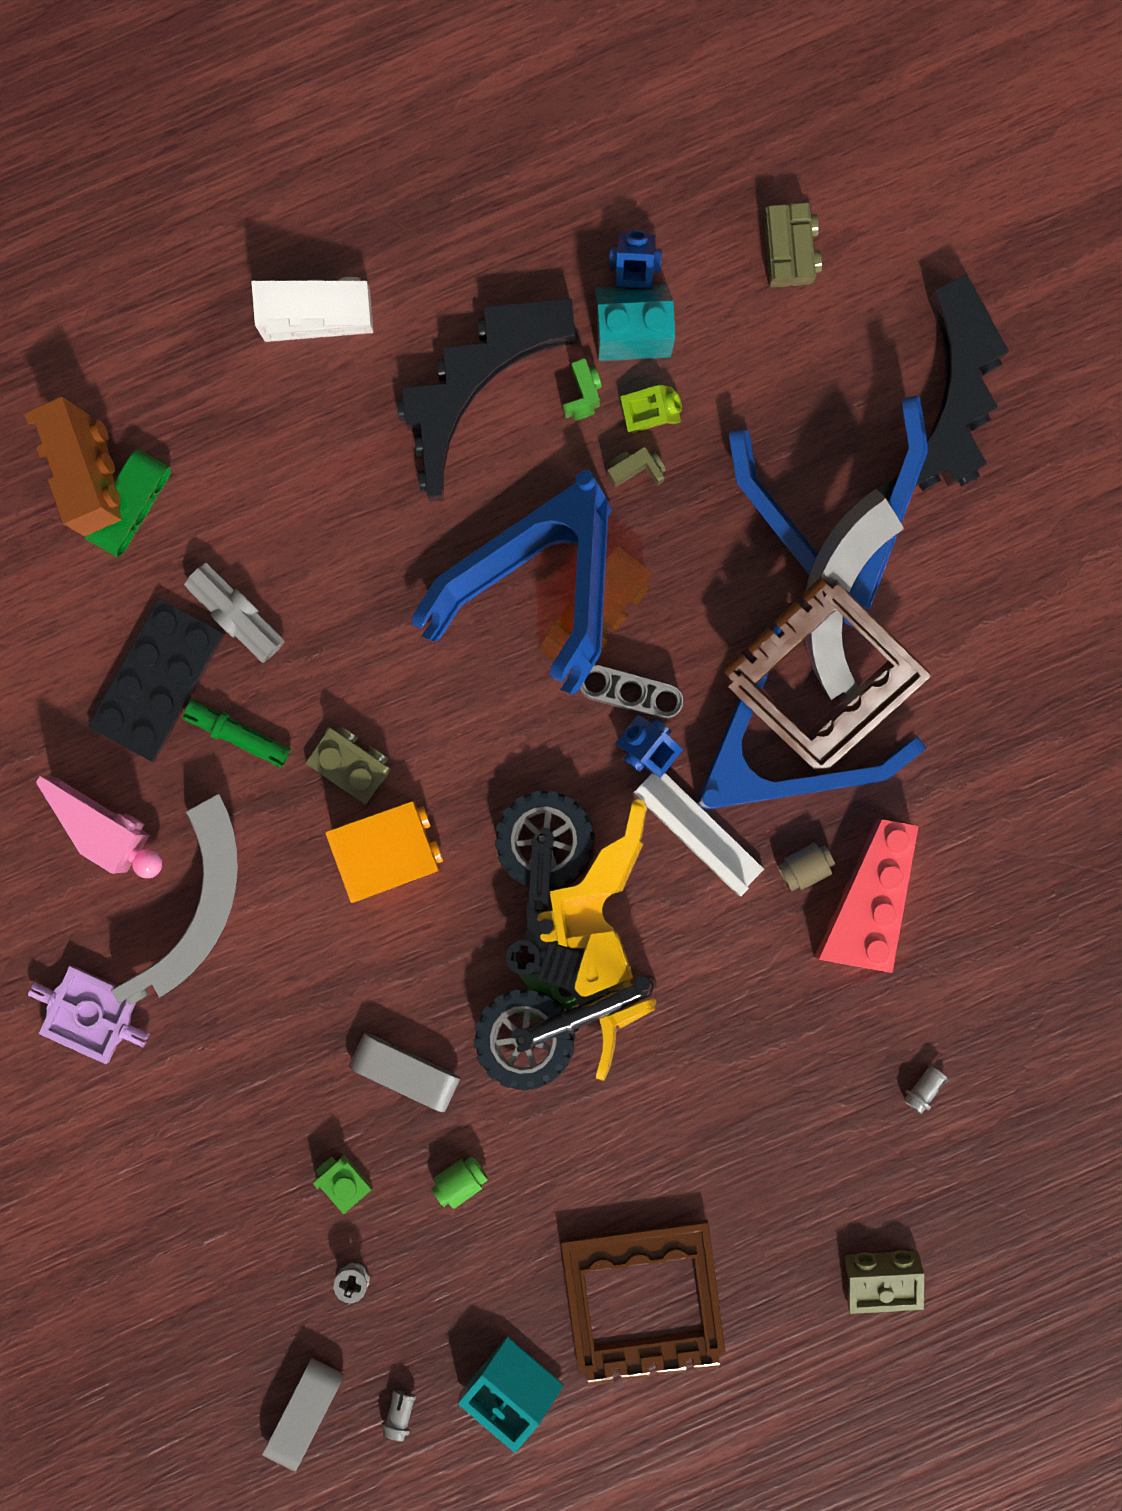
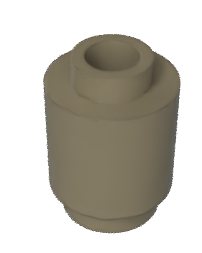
[777,842,835,892]

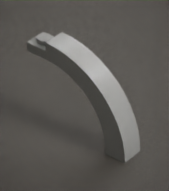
[804,489,904,703]
[111,794,238,1005]

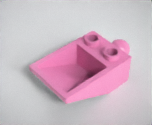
[36,776,162,878]

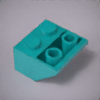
[458,1336,564,1453]

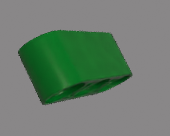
[85,448,171,558]

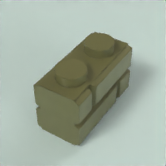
[763,203,822,288]

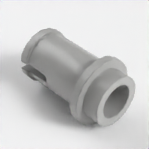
[903,1065,948,1114]
[381,1390,416,1441]

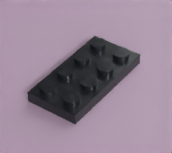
[88,599,225,762]

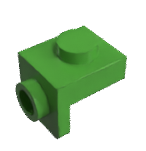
[563,358,602,420]

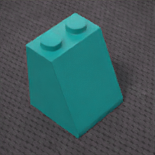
[595,284,675,361]

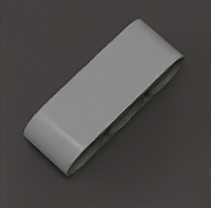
[580,665,683,720]
[348,1033,461,1112]
[262,1358,345,1472]

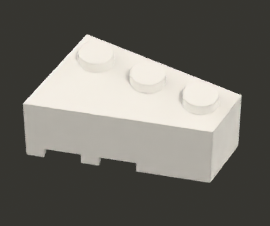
[251,277,374,342]

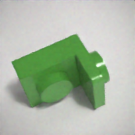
[312,1155,373,1214]

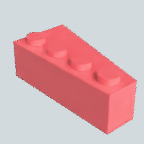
[814,819,919,973]

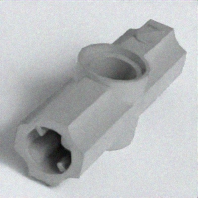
[184,563,285,663]

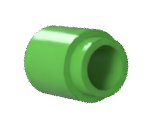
[431,1156,489,1209]

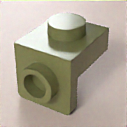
[607,447,666,488]

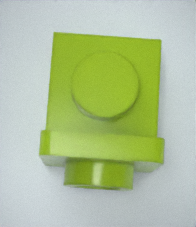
[620,385,682,433]

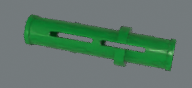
[182,699,292,769]

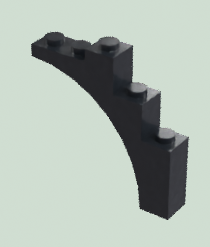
[877,274,1009,502]
[397,299,575,502]

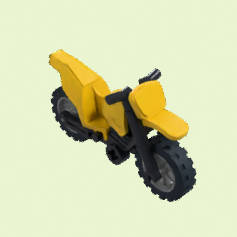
[474,791,657,1090]

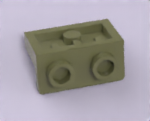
[305,725,392,805]
[845,1250,924,1314]

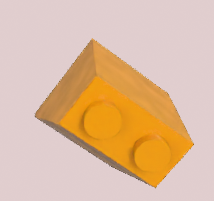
[325,801,444,903]

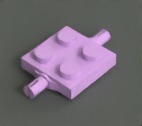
[28,965,149,1064]

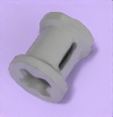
[333,1262,370,1303]

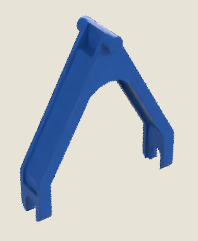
[729,395,928,626]
[412,470,612,694]
[697,604,927,810]

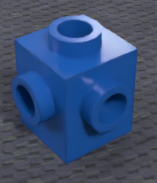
[609,230,662,288]
[616,715,683,778]

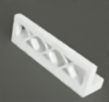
[633,773,764,896]

